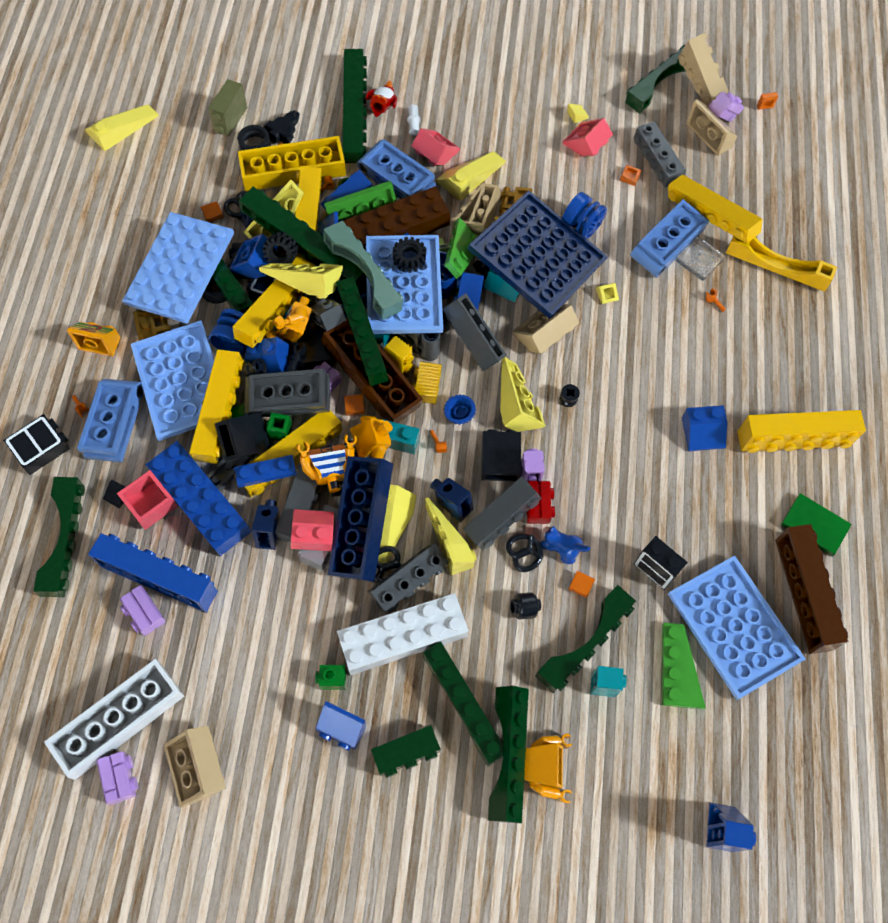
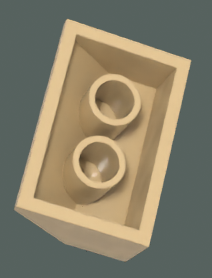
[686,99,737,156]
[512,304,579,354]
[164,726,226,808]

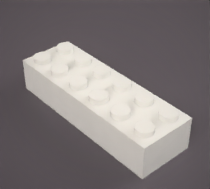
[337,593,469,676]
[44,659,185,780]

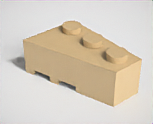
[451,183,501,236]

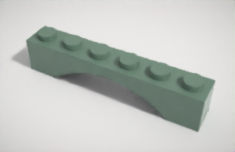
[323,221,403,320]

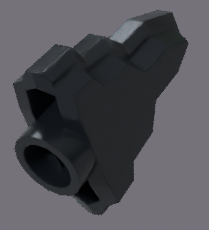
[263,110,300,144]

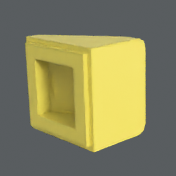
[567,104,589,124]
[595,283,619,304]

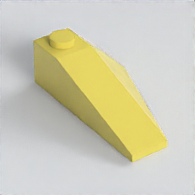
[84,104,159,151]
[436,151,506,201]
[244,180,304,247]
[259,263,343,299]
[500,357,545,432]
[378,484,417,564]
[425,497,477,575]

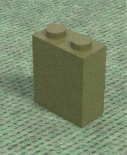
[208,79,247,136]

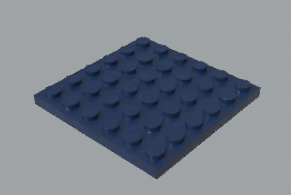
[467,190,608,319]

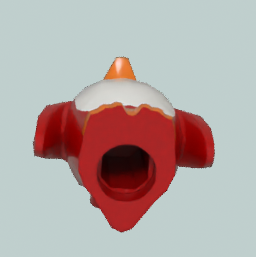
[365,80,397,117]

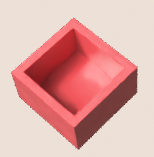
[117,470,178,530]

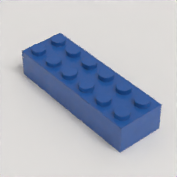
[145,441,252,557]
[88,533,218,613]

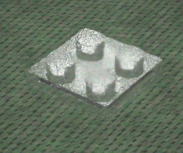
[675,236,726,281]

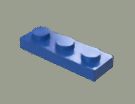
[234,455,297,488]

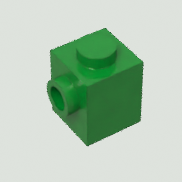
[265,413,293,441]
[315,665,346,690]

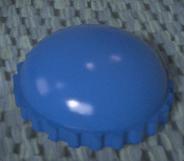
[444,394,476,425]

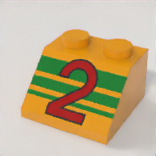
[67,322,120,356]

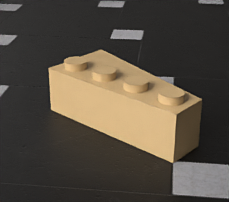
[678,33,729,107]

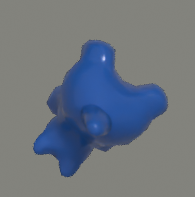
[540,526,590,564]

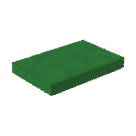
[781,493,852,557]

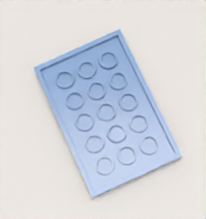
[122,212,234,324]
[366,235,443,334]
[131,320,215,441]
[667,555,806,700]

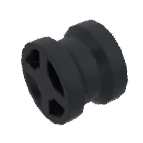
[243,358,267,377]
[559,384,580,407]

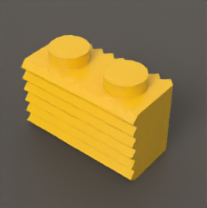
[384,336,414,375]
[412,361,442,404]

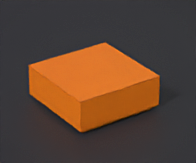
[756,92,779,110]
[620,165,642,186]
[201,201,224,223]
[344,394,365,416]
[568,571,595,598]

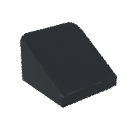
[103,480,125,509]

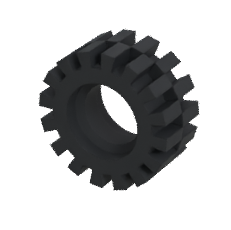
[262,232,298,264]
[393,237,426,273]

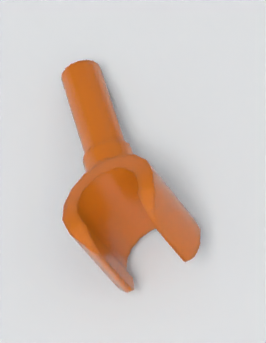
[320,176,334,193]
[705,288,726,312]
[72,395,90,418]
[429,430,447,453]

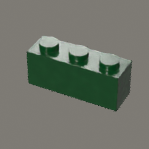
[371,725,441,778]

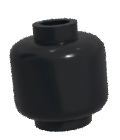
[510,592,541,620]

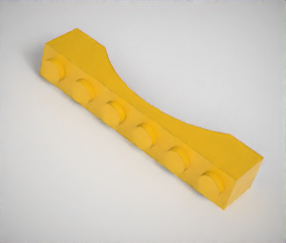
[726,236,837,292]

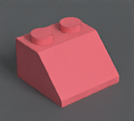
[562,118,613,157]
[411,128,461,166]
[291,509,334,551]

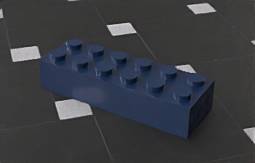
[328,456,393,582]

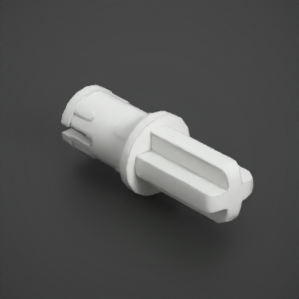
[407,104,420,136]

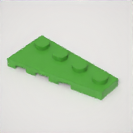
[324,181,397,220]
[444,217,478,279]
[662,623,706,710]

